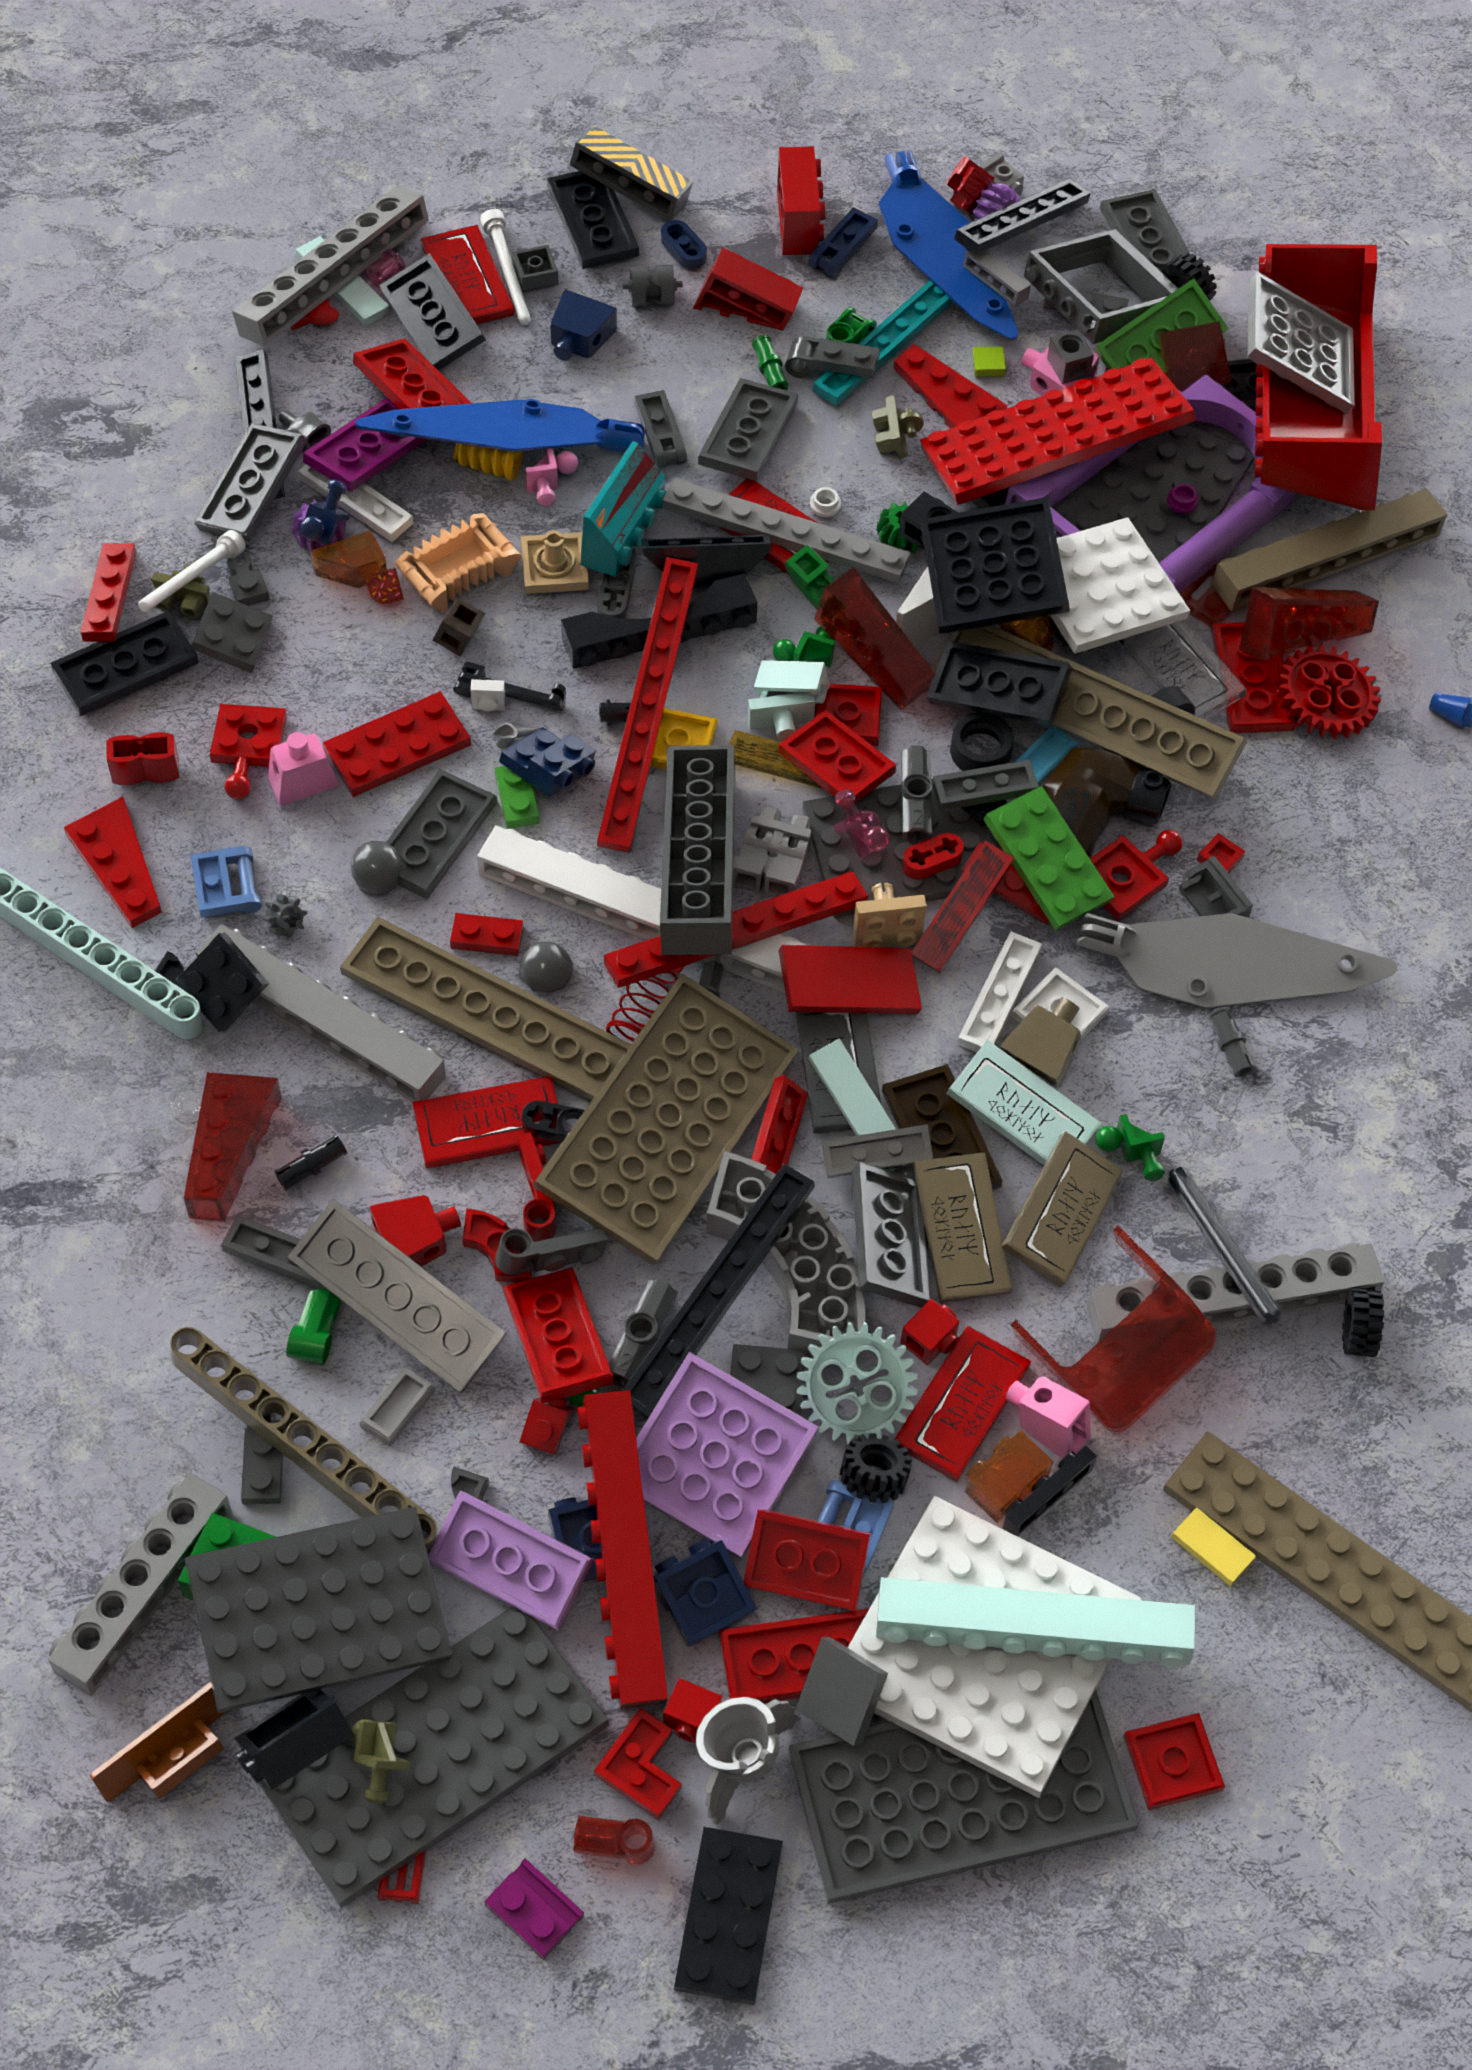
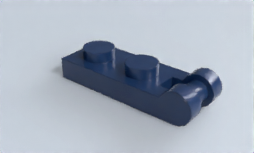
[808,207,878,279]

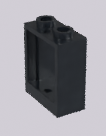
[234,1689,355,1790]

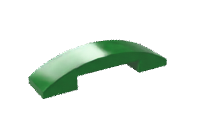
[784,545,895,652]

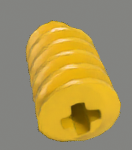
[453,443,523,481]

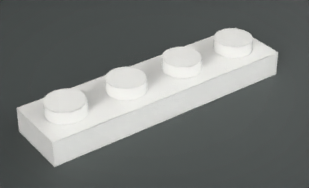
[298,465,413,542]
[957,931,1042,1052]

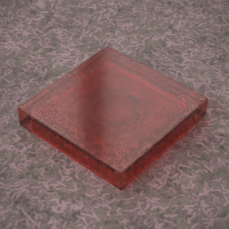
[1159,321,1232,392]

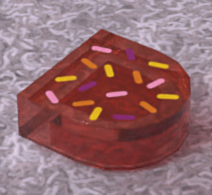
[367,567,404,604]

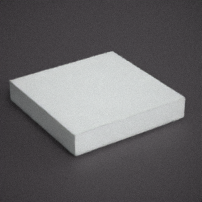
[1011,967,1109,1041]

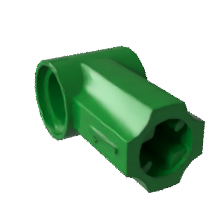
[286,1288,341,1365]

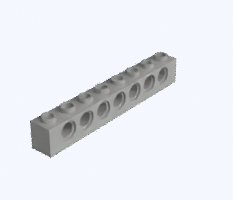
[232,185,429,347]
[1086,1243,1385,1345]

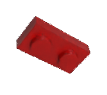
[450,913,524,956]

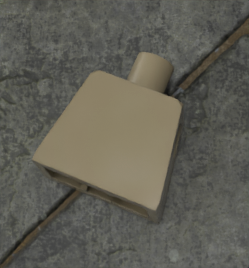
[1000,997,1081,1088]

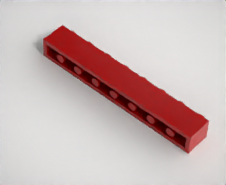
[577,1390,668,1709]

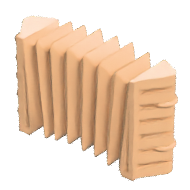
[395,513,521,613]

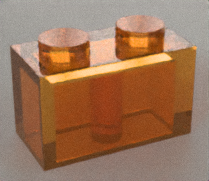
[965,1430,1053,1523]

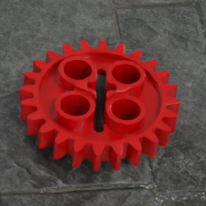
[1275,645,1381,740]

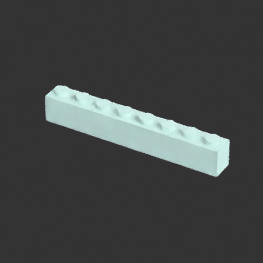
[876,1577,1195,1668]

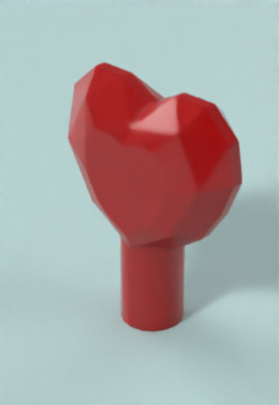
[290,298,340,331]

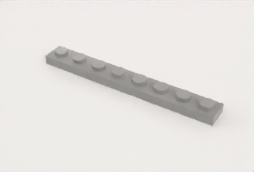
[662,478,910,583]

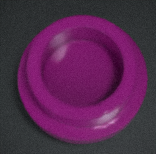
[1167,483,1199,514]

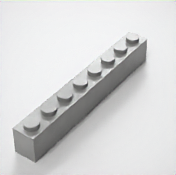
[195,924,446,1102]

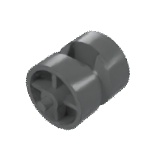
[622,265,683,306]

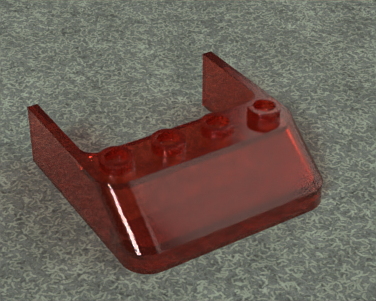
[1010,1225,1216,1432]

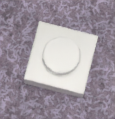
[471,679,506,712]

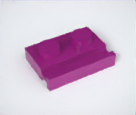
[484,1858,584,1960]

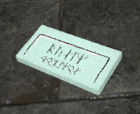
[946,1040,1101,1165]

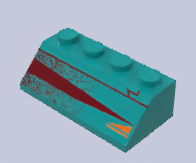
[580,441,667,577]

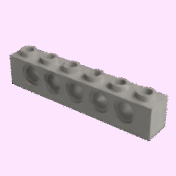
[48,1473,231,1696]

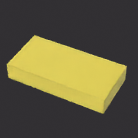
[1171,1507,1256,1587]

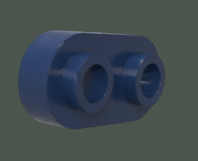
[661,220,707,269]

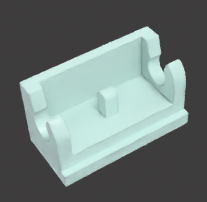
[754,661,830,704]

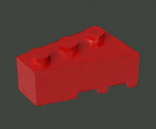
[693,247,804,331]

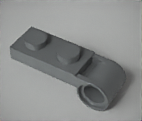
[785,337,880,378]
[495,1228,608,1275]

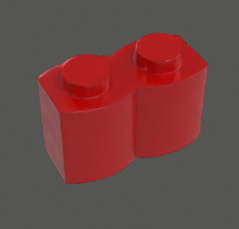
[106,732,179,785]

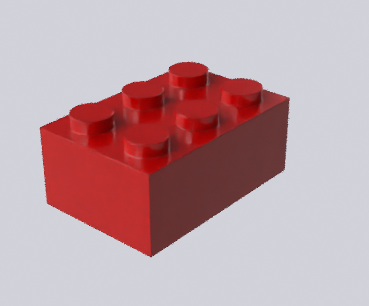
[777,146,825,255]

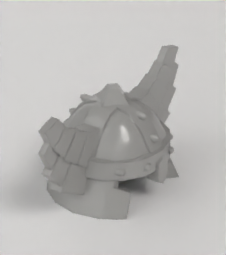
[696,1697,799,1825]

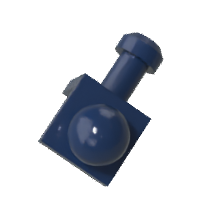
[300,479,351,545]

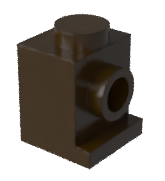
[432,597,486,657]

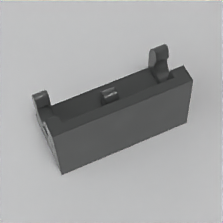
[1179,856,1253,918]

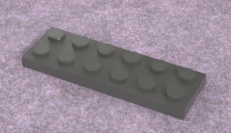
[287,1199,507,1393]

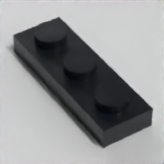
[1002,1446,1097,1536]

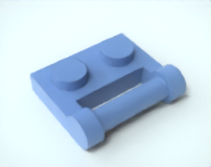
[190,846,262,918]
[818,1480,894,1574]

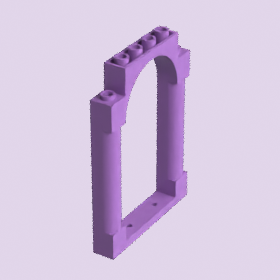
[1005,375,1295,593]

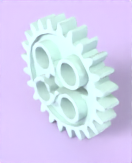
[797,1322,918,1445]

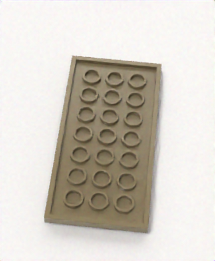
[533,974,799,1266]

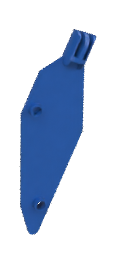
[878,150,1019,340]
[355,399,645,453]

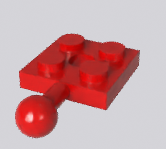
[209,703,287,800]
[1090,829,1183,921]

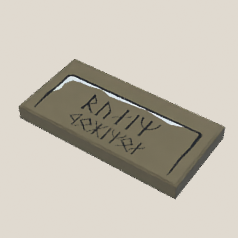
[1001,1131,1124,1287]
[913,1152,1012,1303]

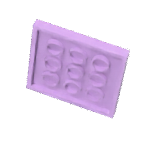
[636,1352,819,1560]

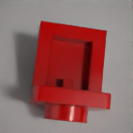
[519,1397,575,1454]

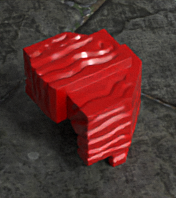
[945,156,995,216]

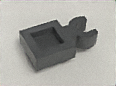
[227,553,270,606]

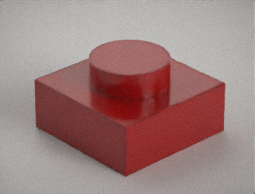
[1197,833,1245,874]

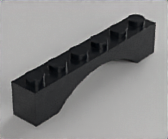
[561,574,758,669]

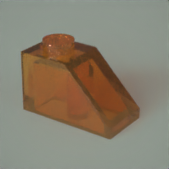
[311,530,388,588]

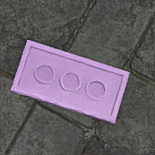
[428,1491,594,1630]

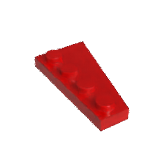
[893,343,1008,429]
[64,796,162,928]

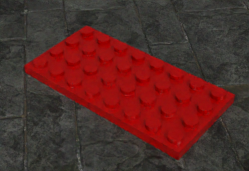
[920,357,1196,505]

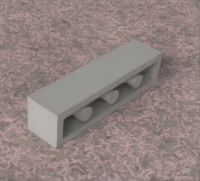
[963,250,1031,307]

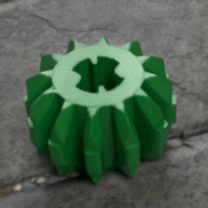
[876,501,918,554]

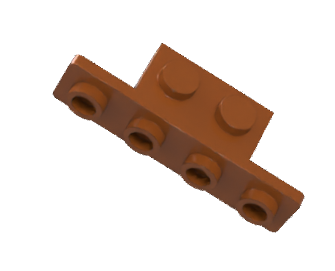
[90,1682,228,1802]

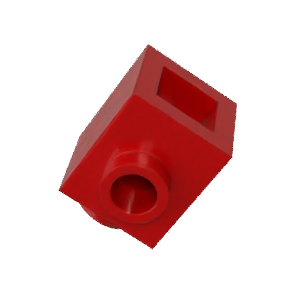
[900,1298,959,1366]
[663,1678,722,1743]

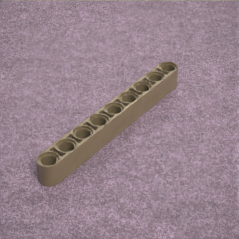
[170,1327,437,1554]

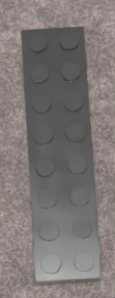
[660,745,735,955]

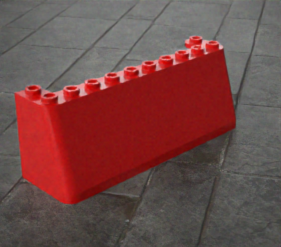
[1255,244,1382,511]

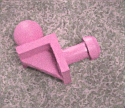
[525,448,578,506]

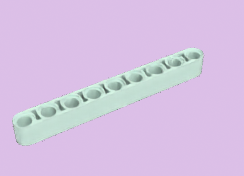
[0,868,204,1039]

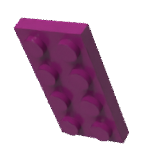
[303,397,428,492]

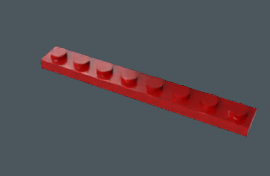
[604,871,868,988]

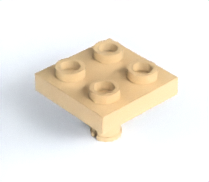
[520,530,589,594]
[852,883,927,947]

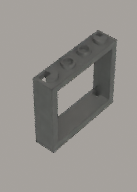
[1024,229,1178,344]

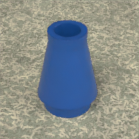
[1429,691,1472,728]

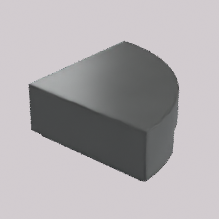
[451,1466,489,1501]

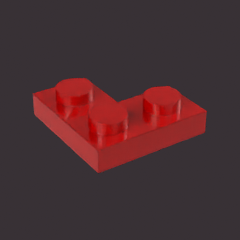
[594,1708,682,1820]

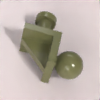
[351,1719,410,1804]

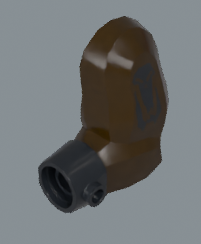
[1042,747,1172,858]

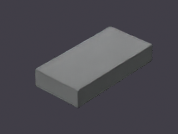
[359,1366,435,1446]

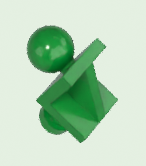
[772,623,836,667]
[1095,1114,1165,1181]

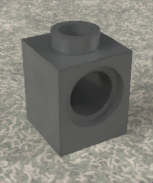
[1047,329,1094,384]

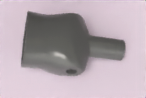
[279,411,331,449]

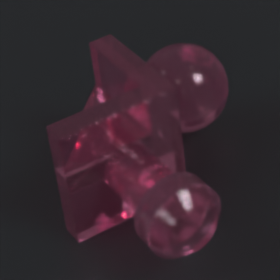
[833,789,890,858]

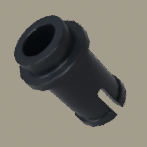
[599,699,631,726]

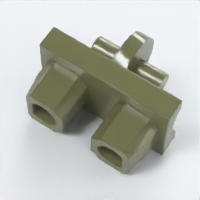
[872,395,924,459]
[151,564,210,620]

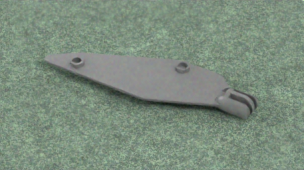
[1076,913,1397,1008]

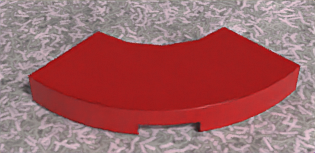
[462,1208,532,1282]

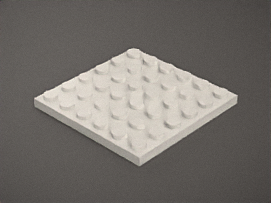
[848,1496,1141,1798]

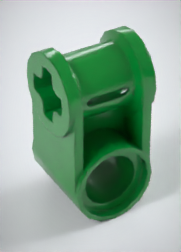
[826,307,877,344]

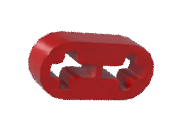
[902,833,964,879]

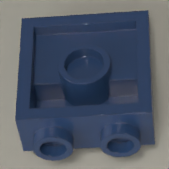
[499,727,596,797]
[548,1497,602,1582]
[653,1537,757,1646]

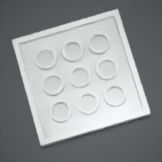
[1050,517,1190,654]

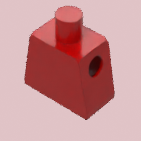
[369,1195,461,1267]

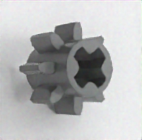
[262,893,307,938]

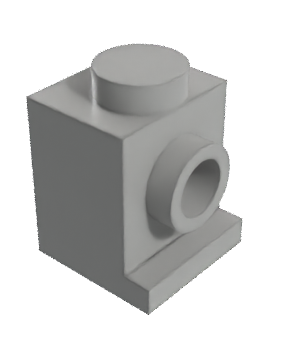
[980,152,1024,196]

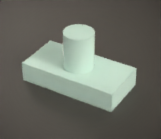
[747,692,815,741]

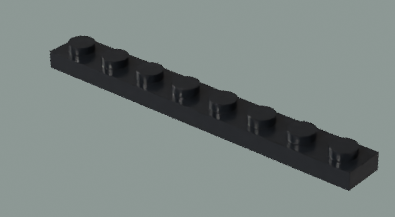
[622,1164,815,1420]

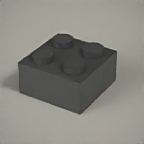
[512,245,559,292]

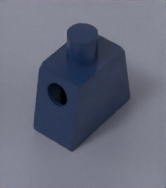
[550,289,617,361]

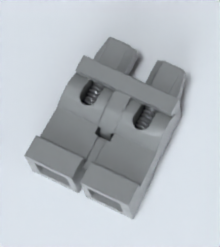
[733,805,812,897]

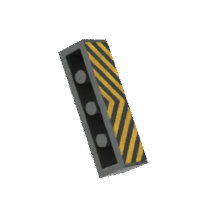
[569,125,693,221]

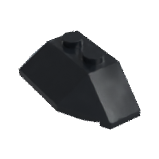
[641,534,771,588]

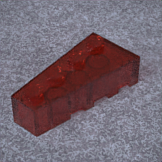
[1239,587,1379,661]
[183,1072,282,1221]

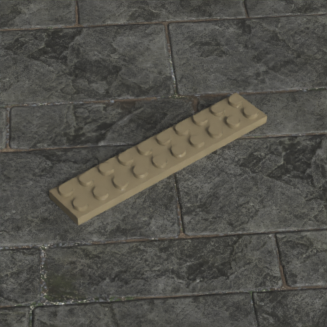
[932,625,1247,800]
[340,916,631,1101]
[1163,1431,1472,1712]

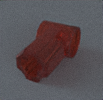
[573,1816,655,1865]

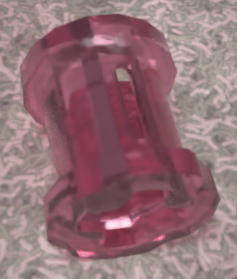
[365,249,405,289]

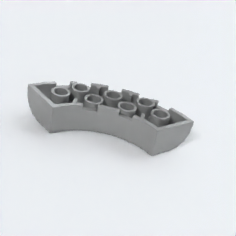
[706,1151,866,1359]

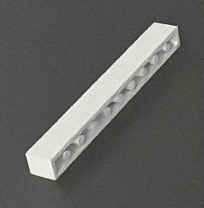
[477,825,806,993]

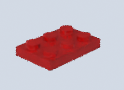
[778,709,896,808]
[743,1509,872,1611]

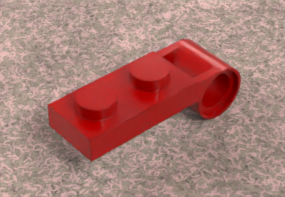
[517,1132,556,1242]

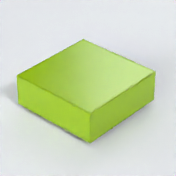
[972,346,1006,377]

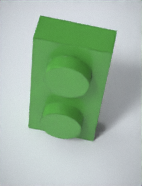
[495,766,540,829]

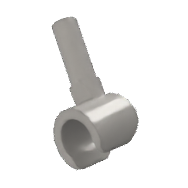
[493,722,540,749]

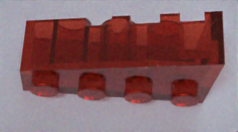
[814,567,935,710]

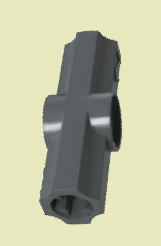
[900,745,933,844]
[609,1279,678,1389]

